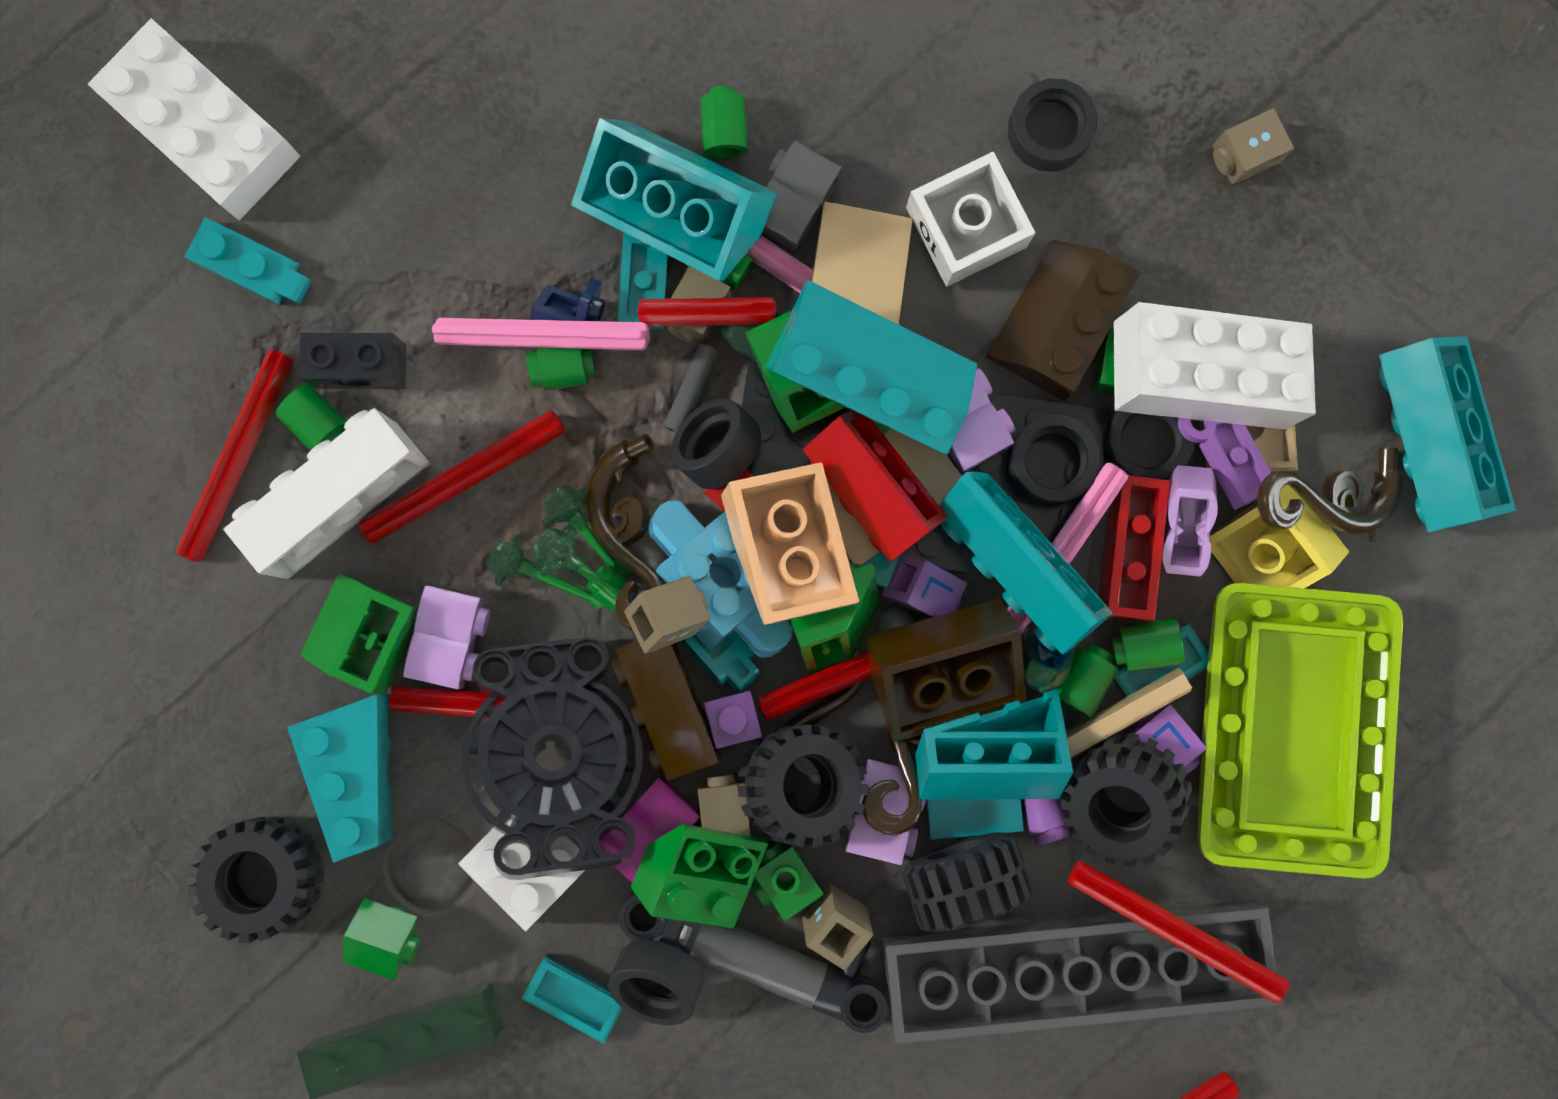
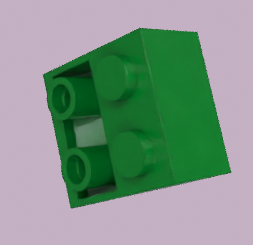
[745,310,845,433]
[789,563,880,675]
[300,572,419,694]
[631,824,768,929]

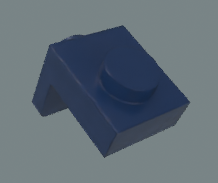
[530,278,605,322]

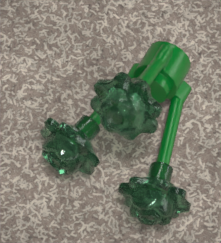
[487,484,631,613]

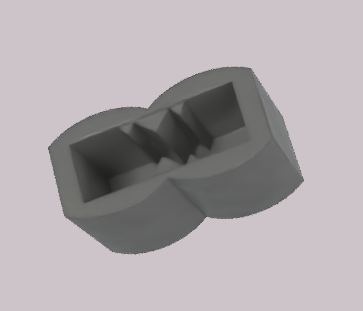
[762,141,842,253]

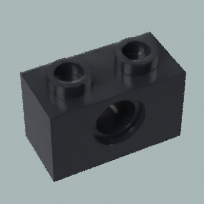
[299,333,406,389]

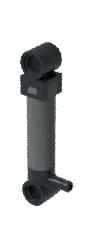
[619,892,888,1033]

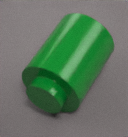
[700,86,748,160]
[276,384,347,451]
[1112,617,1185,673]
[1055,644,1119,719]

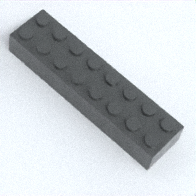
[882,900,1280,1044]

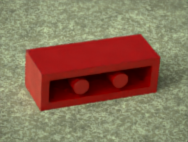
[802,410,949,562]
[1098,475,1170,623]

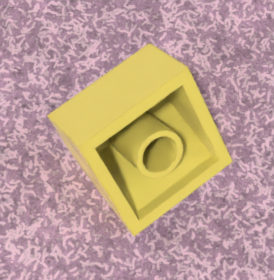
[1210,485,1349,590]

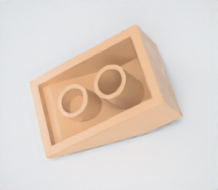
[721,462,859,625]

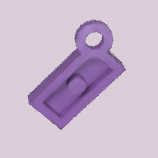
[1178,418,1271,510]

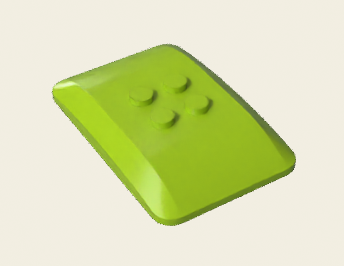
[1198,583,1403,879]

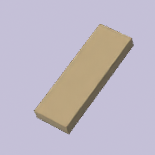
[1066,667,1192,758]

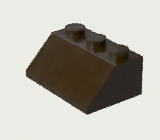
[986,240,1142,401]
[865,599,1027,743]
[612,639,722,781]

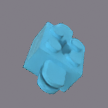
[648,500,793,658]

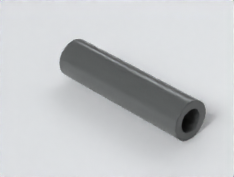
[663,343,720,433]

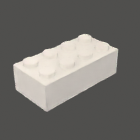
[88,18,301,221]
[1114,302,1316,430]
[223,408,430,579]

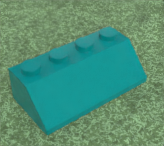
[571,118,777,281]
[765,280,978,455]
[1379,336,1516,532]
[940,472,1113,655]

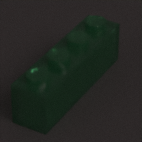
[297,982,505,1099]

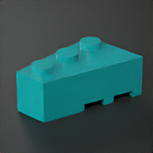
[914,688,1073,800]
[287,694,392,862]

